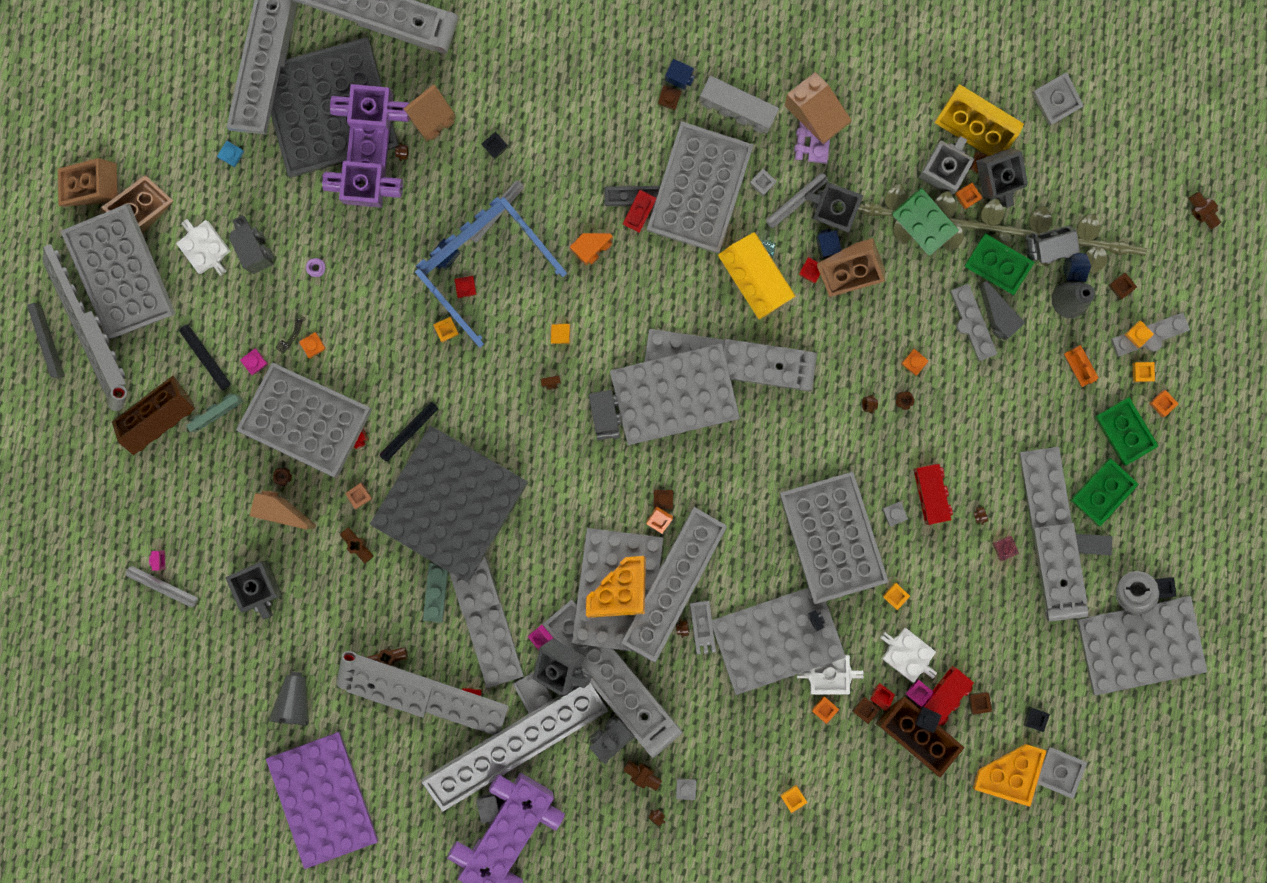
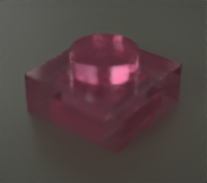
[992,536,1019,561]

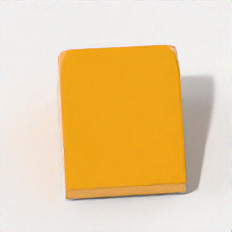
[551,324,570,344]

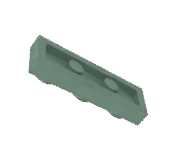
[186,394,244,433]
[423,563,448,622]

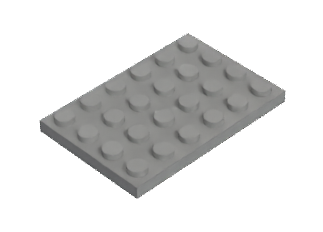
[646,121,753,254]
[61,204,176,340]
[610,343,740,445]
[236,362,373,479]
[779,472,889,604]
[572,528,663,652]
[712,588,846,695]
[1077,596,1208,696]

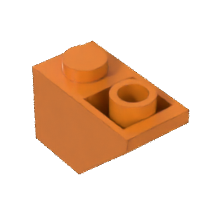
[570,233,613,266]

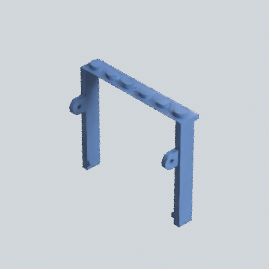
[415,197,567,348]

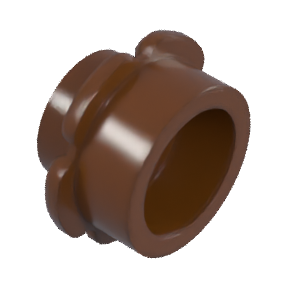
[395,142,408,161]
[896,391,915,410]
[862,395,878,414]
[273,467,292,486]
[973,507,989,525]
[676,619,689,638]
[648,809,665,827]

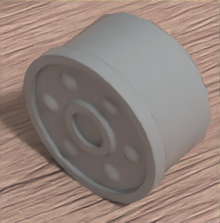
[1116,571,1159,614]

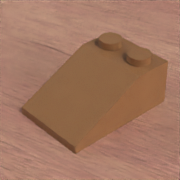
[785,72,852,144]
[403,84,456,141]
[58,158,118,207]
[101,175,173,234]
[817,238,885,297]
[250,490,316,529]

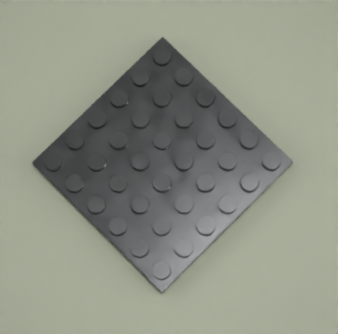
[271,37,399,178]
[370,425,529,583]

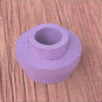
[306,258,326,277]

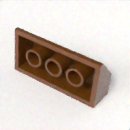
[112,376,195,456]
[875,696,965,778]

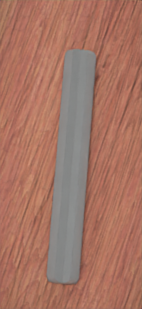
[766,173,828,228]
[470,180,524,243]
[125,566,198,607]

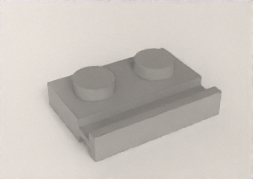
[513,672,553,714]

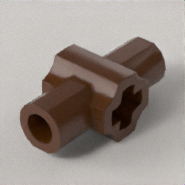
[1188,191,1221,229]
[340,527,374,564]
[367,647,408,666]
[623,760,662,791]

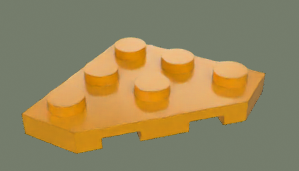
[586,556,646,618]
[973,744,1046,807]

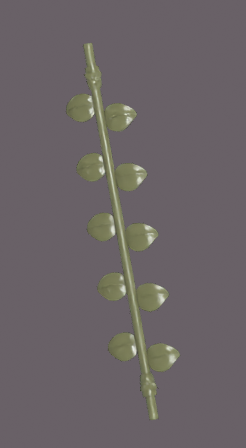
[858,184,1147,274]

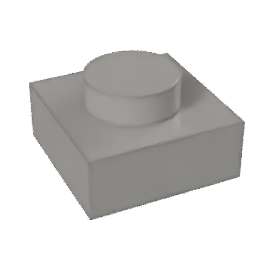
[749,169,777,196]
[882,502,908,526]
[676,778,696,800]

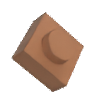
[345,483,373,509]

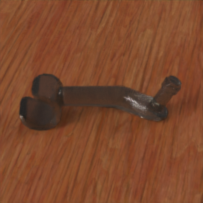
[276,317,306,354]

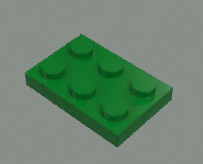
[891,188,959,256]
[964,233,1035,295]
[1094,397,1159,466]
[1070,458,1139,526]

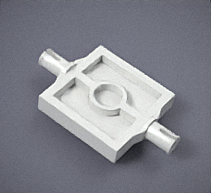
[176,219,231,276]
[880,628,937,683]
[797,655,863,694]

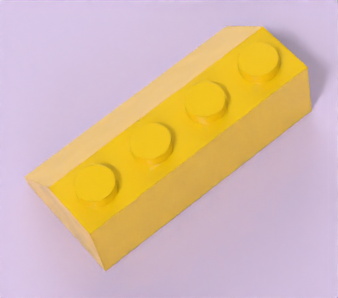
[934,84,1024,156]
[718,232,796,319]

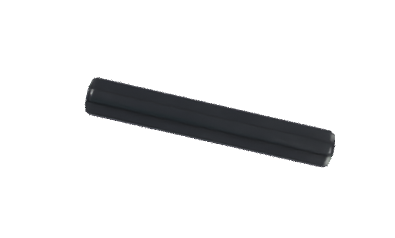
[179,325,231,390]
[380,402,438,461]

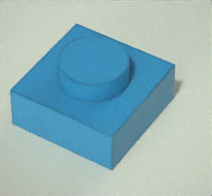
[217,141,245,167]

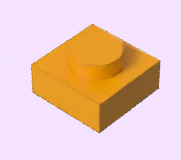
[433,316,459,343]
[1124,321,1154,348]
[1133,362,1155,382]
[882,583,910,610]
[780,785,808,813]

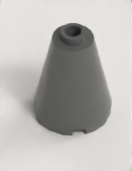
[1052,281,1095,319]
[269,672,309,726]

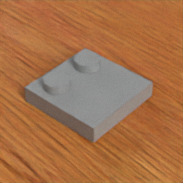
[1031,72,1084,126]
[1037,746,1087,799]

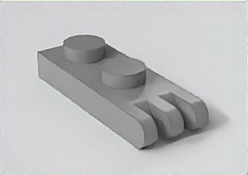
[690,600,716,655]

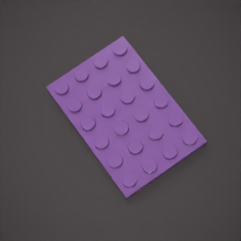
[266,731,379,869]

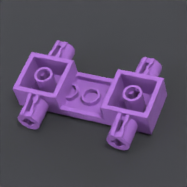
[322,84,410,208]
[447,772,565,883]

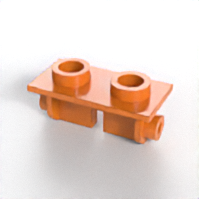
[1064,345,1099,387]

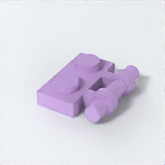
[794,122,830,164]

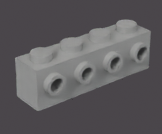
[699,76,779,134]

